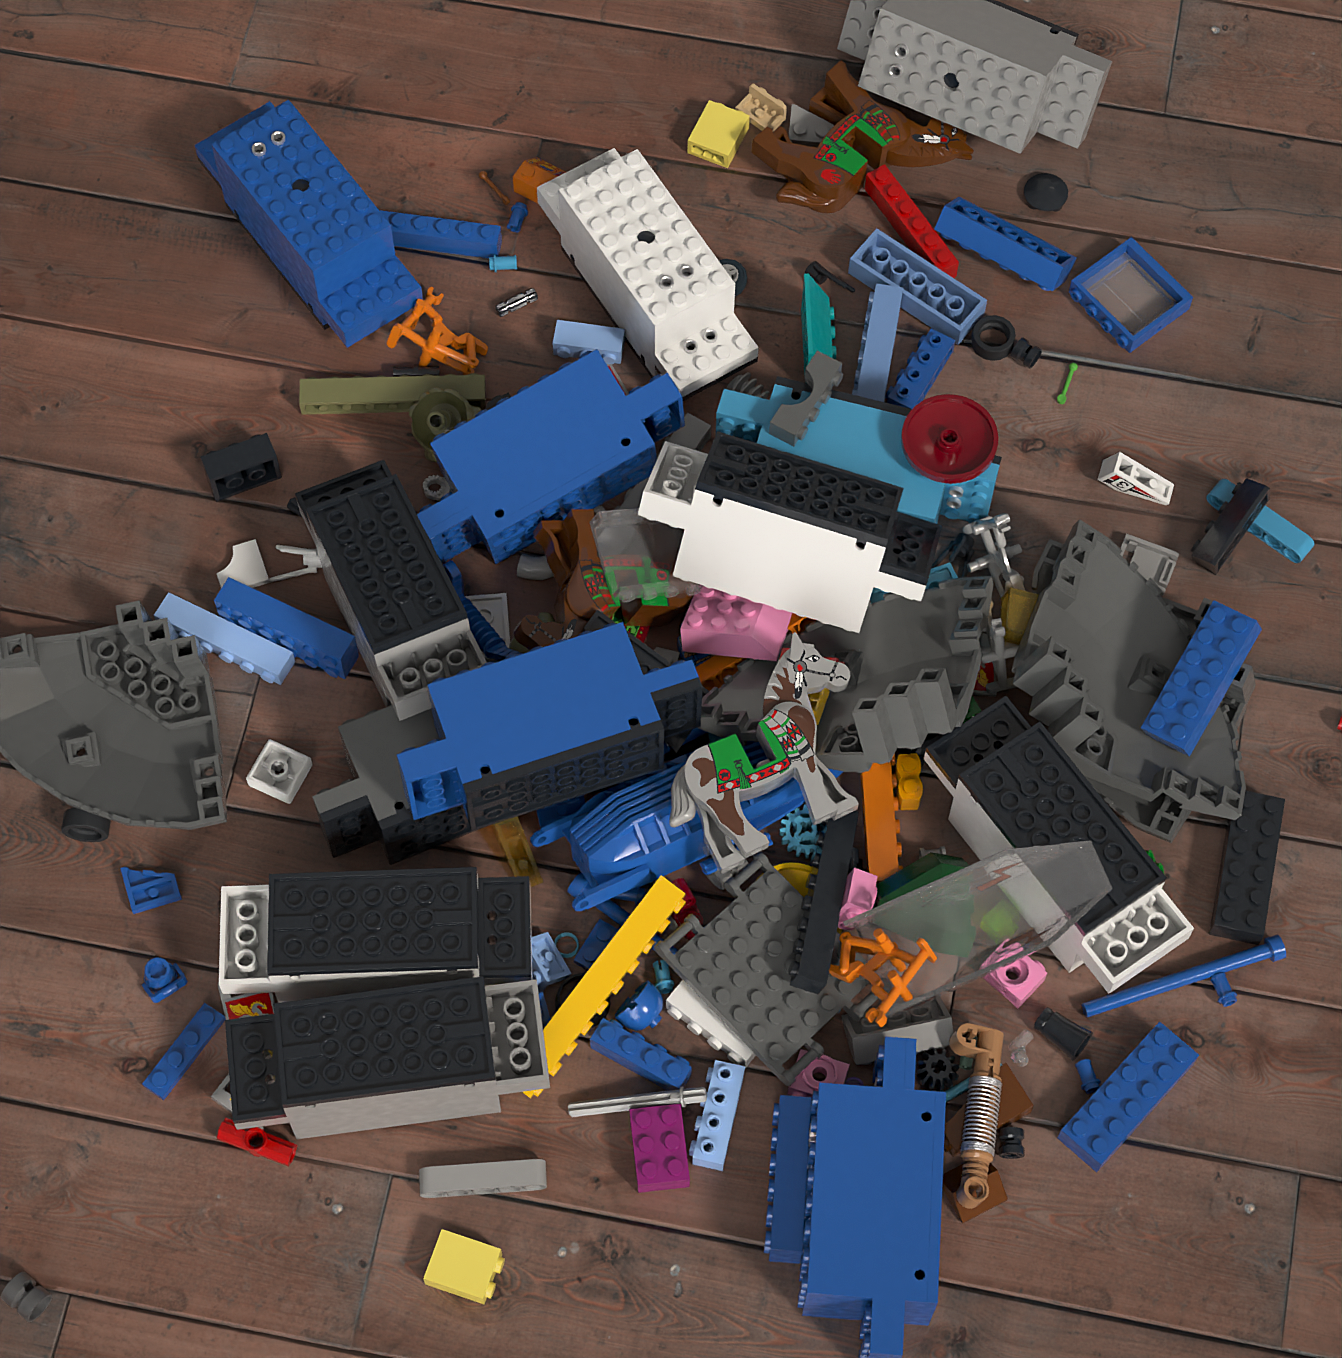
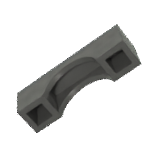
[769,351,843,447]

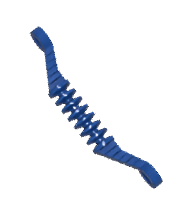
[443,560,523,661]

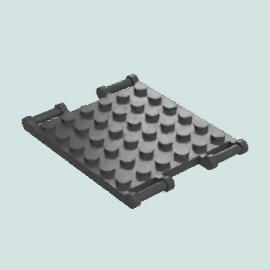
[654,852,893,1086]

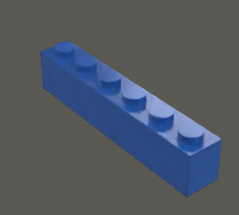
[379,210,502,258]

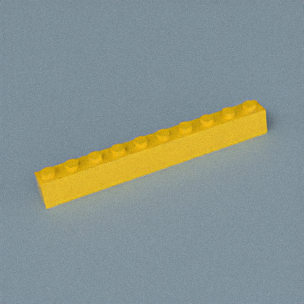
[523,875,686,1099]

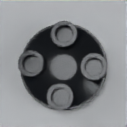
[1024,173,1068,212]

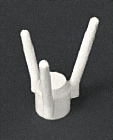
[269,545,322,582]

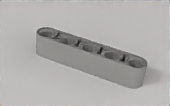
[419,1159,547,1198]

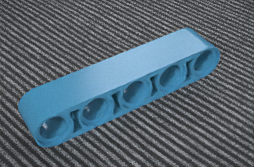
[1206,479,1315,563]

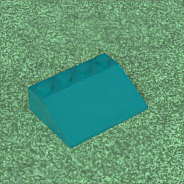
[801,274,837,383]

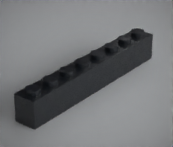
[788,811,859,995]

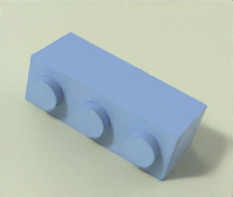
[553,320,625,364]

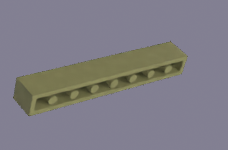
[299,373,486,415]

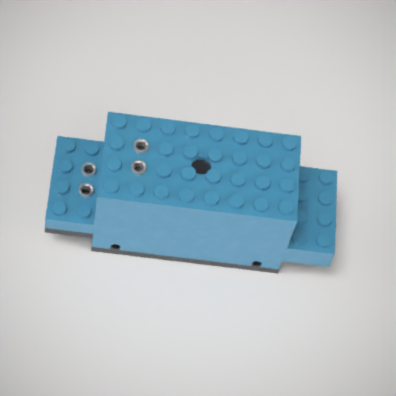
[716,376,1002,524]

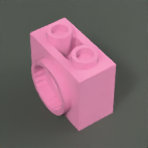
[838,868,878,930]
[980,940,1047,1008]
[788,1049,850,1100]

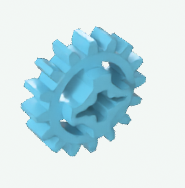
[779,804,821,859]

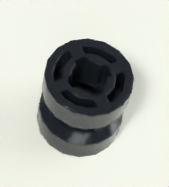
[1010,337,1042,369]
[998,1127,1025,1159]

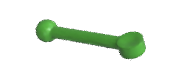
[1057,362,1078,404]

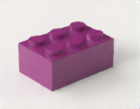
[629,1104,690,1193]

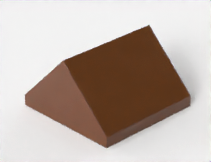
[942,1163,1008,1224]

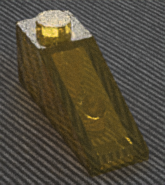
[491,816,543,888]

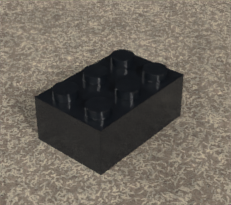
[200,433,282,502]

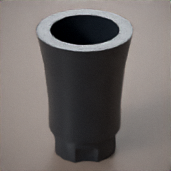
[1034,1007,1093,1061]

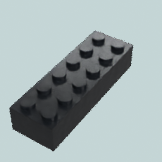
[1209,790,1285,945]

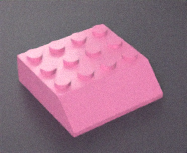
[680,584,792,661]

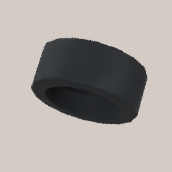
[971,315,1016,361]
[61,808,111,842]

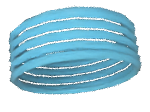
[554,932,579,958]

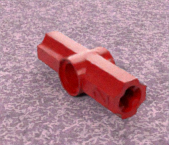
[216,1118,297,1167]

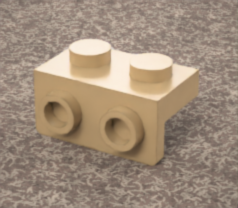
[735,84,787,132]

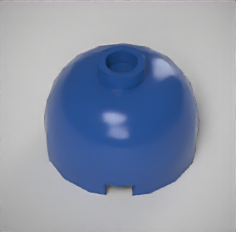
[615,980,663,1031]

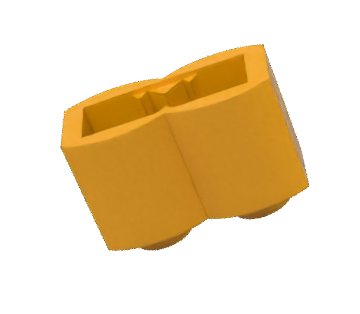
[895,753,923,810]

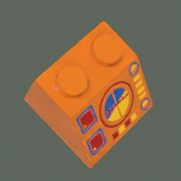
[513,157,566,204]

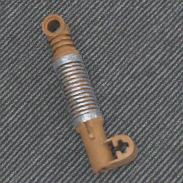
[949,1023,1004,1209]

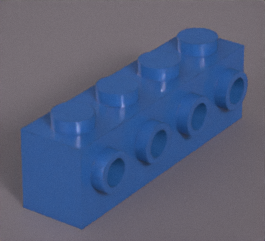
[885,328,955,409]
[590,1018,692,1091]

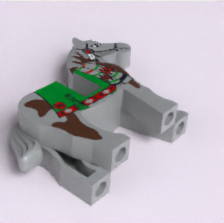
[669,632,859,874]

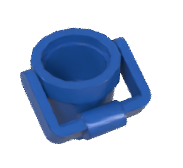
[141,958,188,1003]

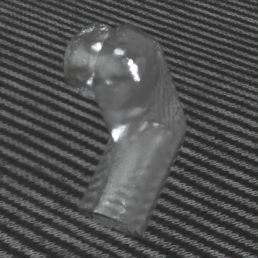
[1009,1029,1034,1067]

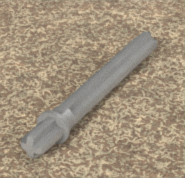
[568,1086,707,1117]

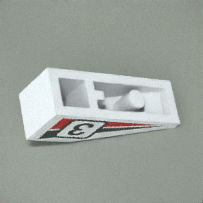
[1098,452,1174,505]

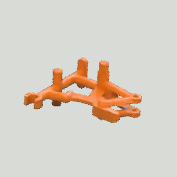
[386,287,488,375]
[829,928,937,1027]

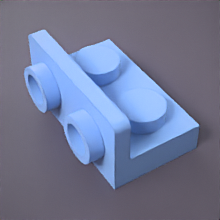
[531,932,571,993]

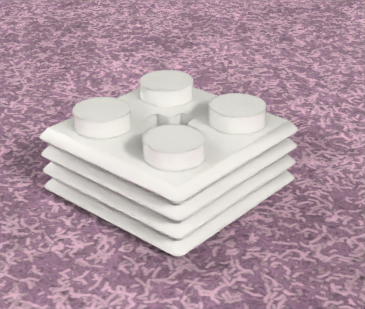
[246,739,313,804]

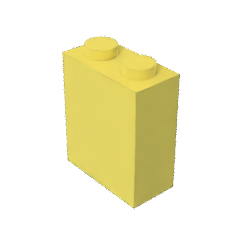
[687,100,750,168]
[423,1229,505,1304]

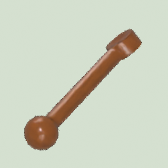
[479,171,510,205]

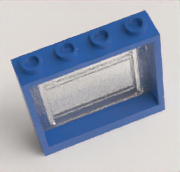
[1068,237,1193,353]

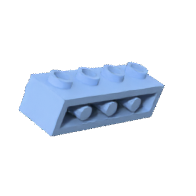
[689,1060,745,1171]

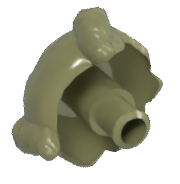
[409,387,482,462]

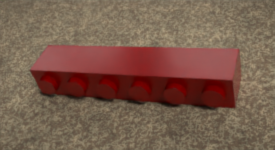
[864,164,959,278]

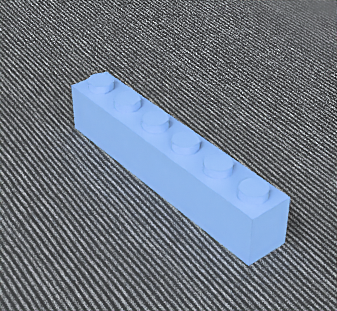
[154,592,295,685]

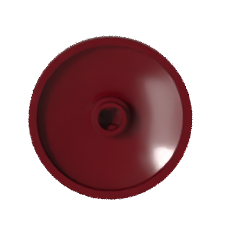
[901,394,998,484]

